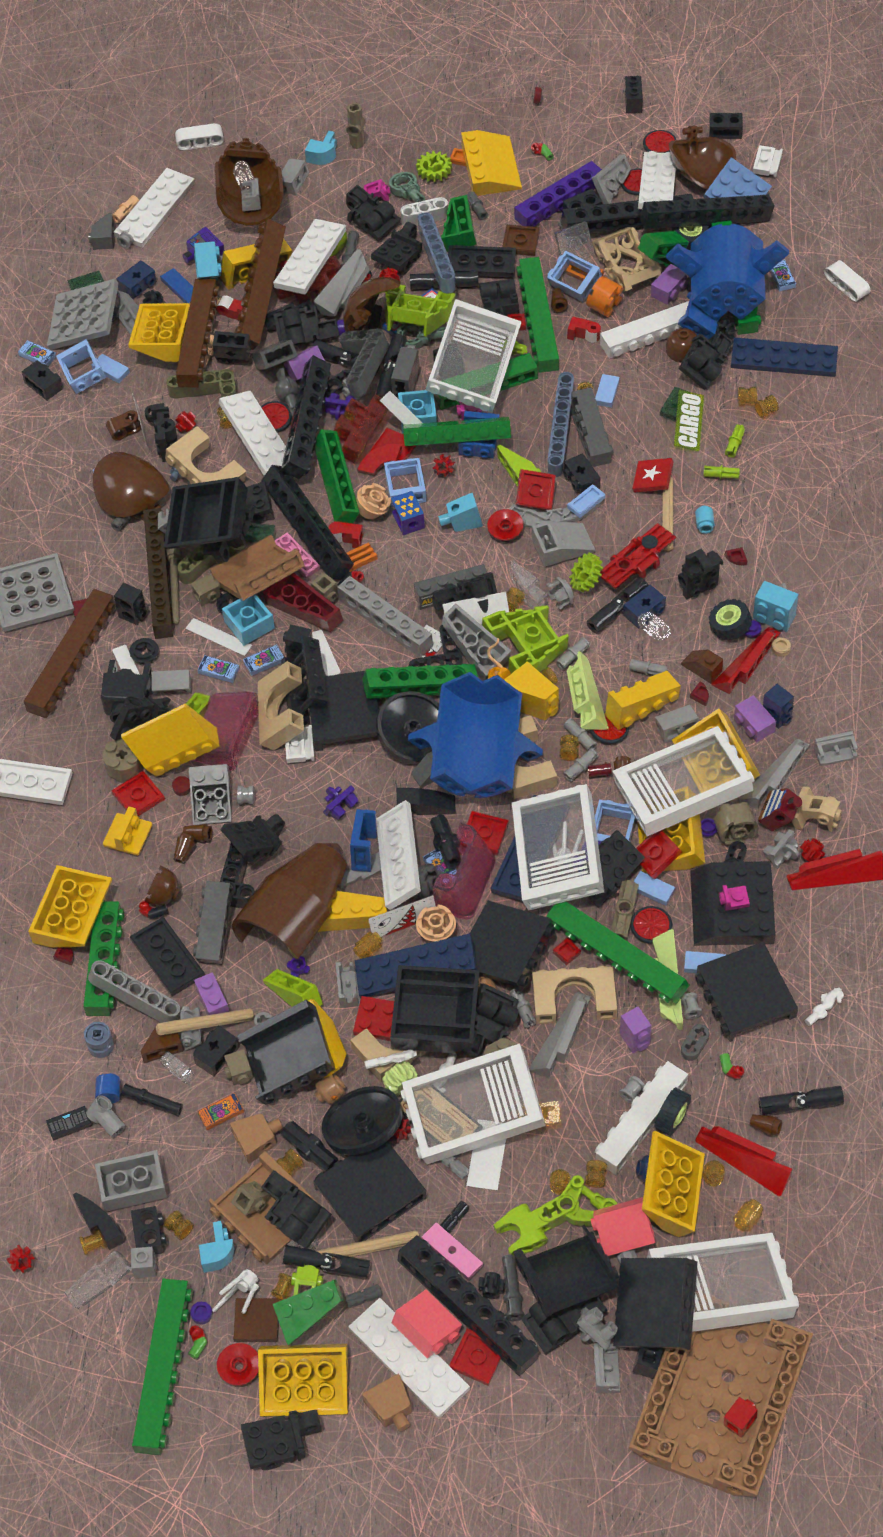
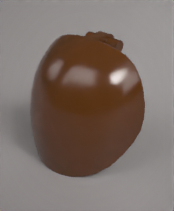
[669,125,736,189]
[343,277,400,332]
[93,452,169,521]

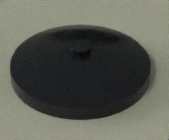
[376,691,439,764]
[322,1086,403,1155]

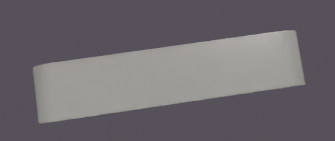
[88,961,180,1023]

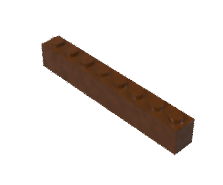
[234,219,286,350]
[176,279,219,388]
[24,589,116,719]

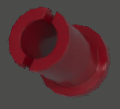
[588,762,612,778]

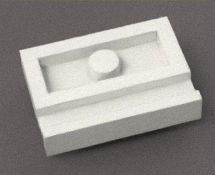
[753,145,783,177]
[285,725,315,763]

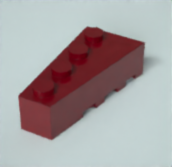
[263,573,343,632]

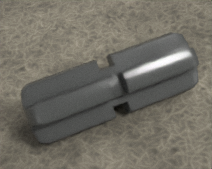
[345,1284,382,1308]

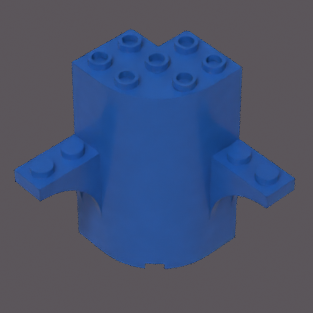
[666,224,789,320]
[408,672,543,798]

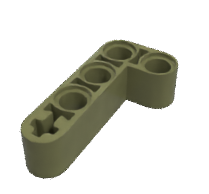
[166,369,236,399]
[177,544,246,584]

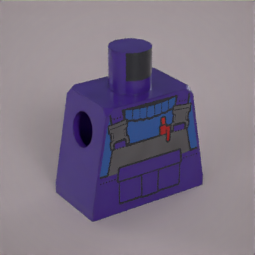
[182,226,225,263]

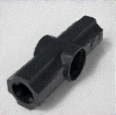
[430,814,462,869]
[281,1121,338,1172]

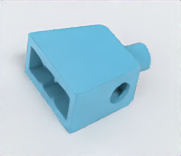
[438,493,483,532]

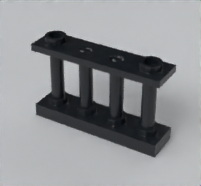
[281,636,328,726]

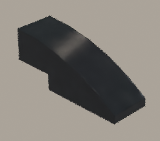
[396,788,456,815]
[72,1192,125,1250]

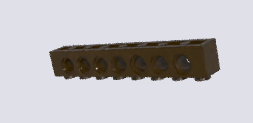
[143,508,173,639]

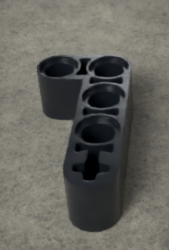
[220,843,255,908]

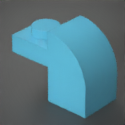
[305,131,337,165]
[199,1221,235,1273]

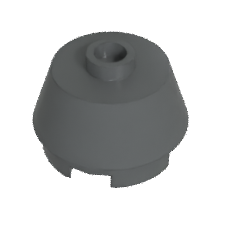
[413,863,443,901]

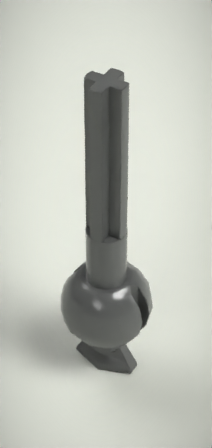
[275,368,299,417]

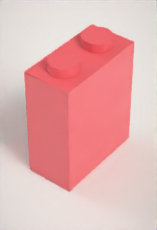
[591,1197,655,1256]
[391,1289,462,1358]

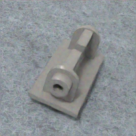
[179,1006,201,1051]

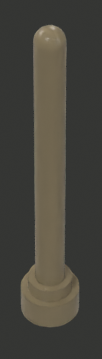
[166,548,181,625]

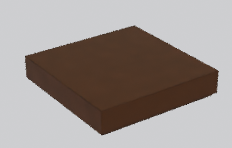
[502,224,540,256]
[233,1298,279,1342]

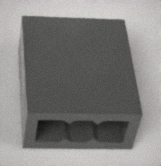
[251,340,298,370]
[391,347,419,398]

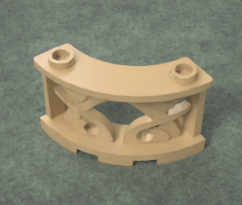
[592,227,662,291]

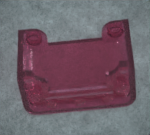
[192,691,259,771]
[433,822,496,920]

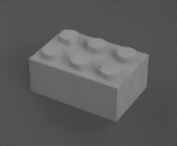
[95,1150,167,1212]

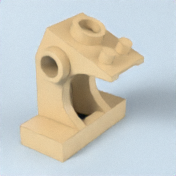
[792,787,842,832]

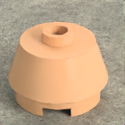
[356,483,391,519]
[416,905,456,943]

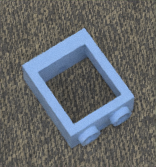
[547,251,602,303]
[56,339,106,394]
[384,458,426,507]
[595,799,636,842]

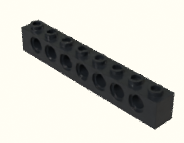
[561,194,693,236]
[640,195,775,229]
[281,355,331,479]
[261,465,354,580]
[397,1235,539,1376]

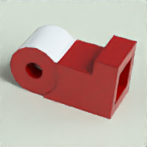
[216,296,242,320]
[567,316,601,343]
[328,522,363,548]

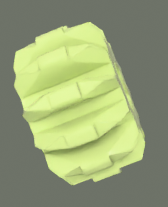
[382,1061,418,1096]

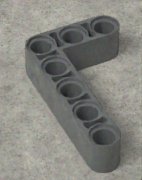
[338,329,389,398]

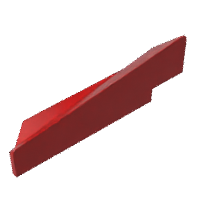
[712,627,781,694]
[786,849,883,890]
[695,1126,792,1196]

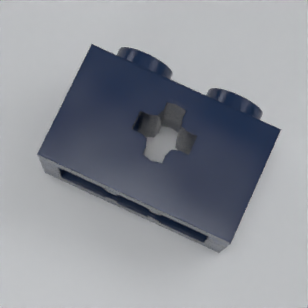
[116,260,157,299]
[623,584,666,629]
[763,684,794,729]

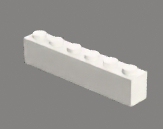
[600,301,689,359]
[595,1061,688,1175]

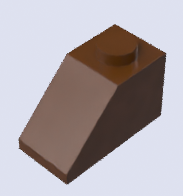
[681,649,723,684]
[141,1028,183,1063]

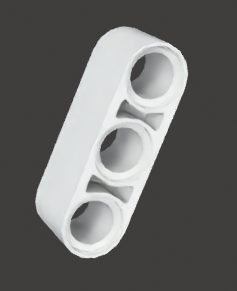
[175,124,224,150]
[401,197,448,226]
[824,260,871,302]

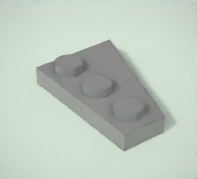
[592,154,631,204]

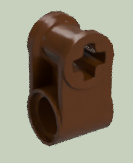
[106,410,141,441]

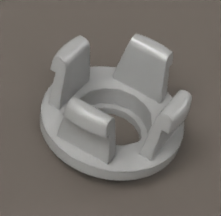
[546,577,574,609]

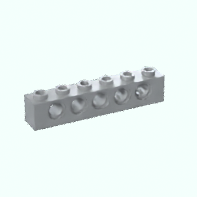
[337,576,433,658]

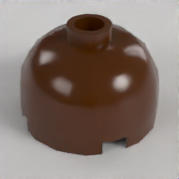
[666,328,697,362]
[144,865,180,906]

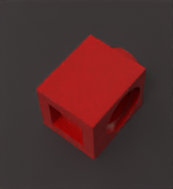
[724,1397,758,1438]

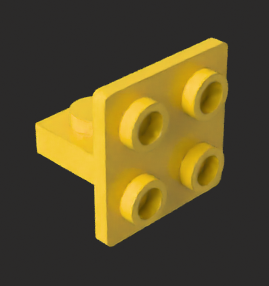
[103,806,152,856]

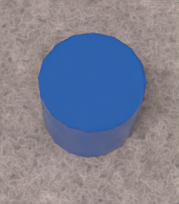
[95,1073,120,1104]

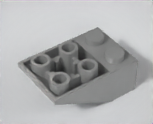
[532,521,596,567]
[189,764,232,825]

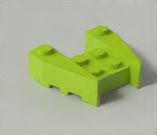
[384,285,456,337]
[482,605,569,674]

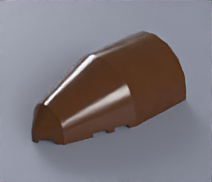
[214,138,284,226]
[232,843,347,959]

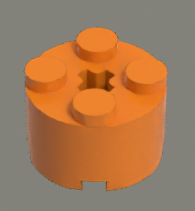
[586,276,624,317]

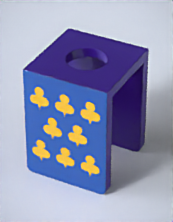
[391,491,425,535]

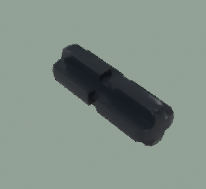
[368,304,382,329]
[440,1201,469,1233]

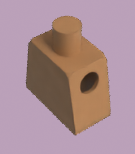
[230,1114,283,1164]
[362,1373,412,1432]

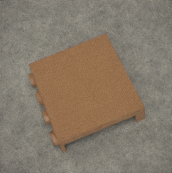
[210,535,305,601]
[208,1151,319,1265]

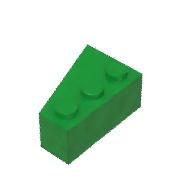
[441,195,477,252]
[638,231,689,267]
[273,1280,344,1346]

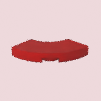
[357,444,402,476]

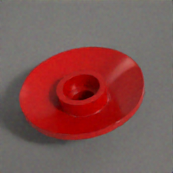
[487,509,524,541]
[217,1343,259,1386]

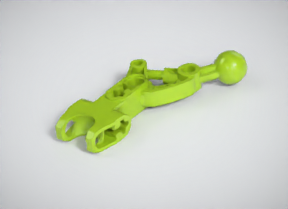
[494,1175,652,1256]

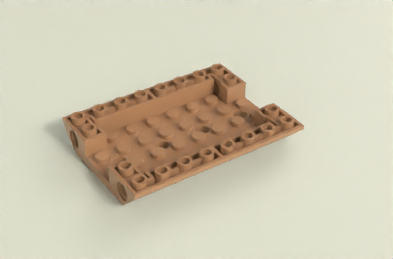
[629,1291,813,1497]

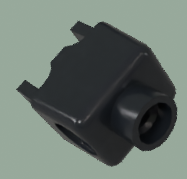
[101,660,153,723]

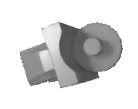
[764,830,799,868]
[577,1307,618,1349]

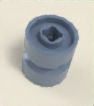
[84,1022,114,1058]

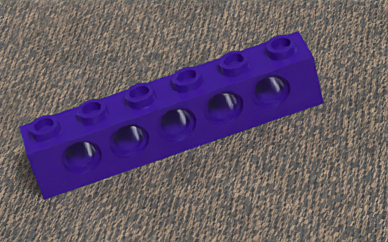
[514,161,602,227]

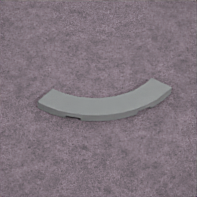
[509,500,603,528]

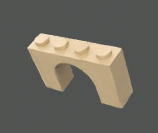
[165,426,246,484]
[258,662,304,750]
[507,715,557,799]
[532,966,617,1024]
[350,1028,427,1083]

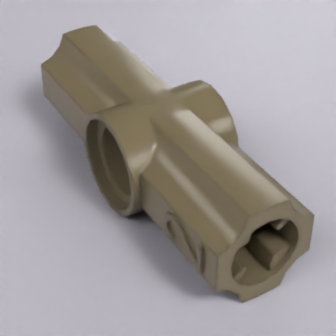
[346,102,365,149]
[611,880,639,940]

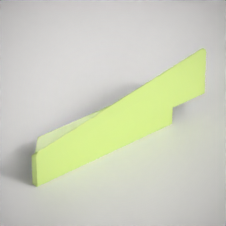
[567,651,608,730]
[652,929,683,1030]

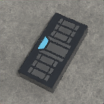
[46,1106,92,1141]

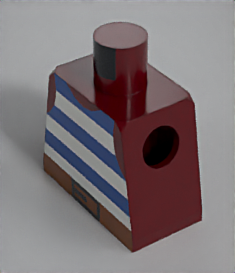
[758,788,802,832]

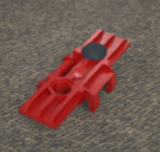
[600,523,676,589]

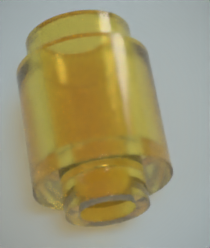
[353,931,383,959]
[733,1199,764,1231]

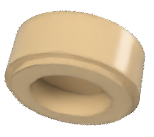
[772,638,791,657]

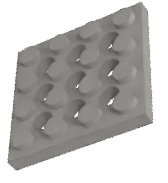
[47,279,118,350]
[0,553,74,632]

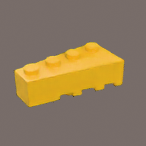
[219,238,292,290]
[605,671,681,730]
[318,891,387,932]

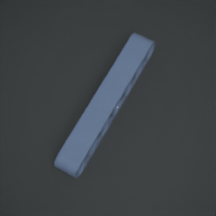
[418,212,456,293]
[548,372,574,477]

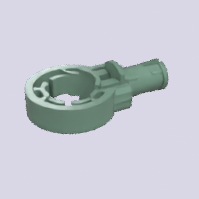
[389,172,425,202]
[397,323,446,349]

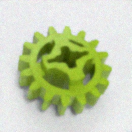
[416,151,452,182]
[569,552,603,593]

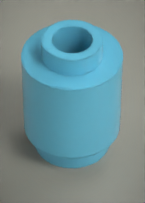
[695,506,715,534]

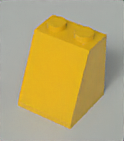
[504,662,559,720]

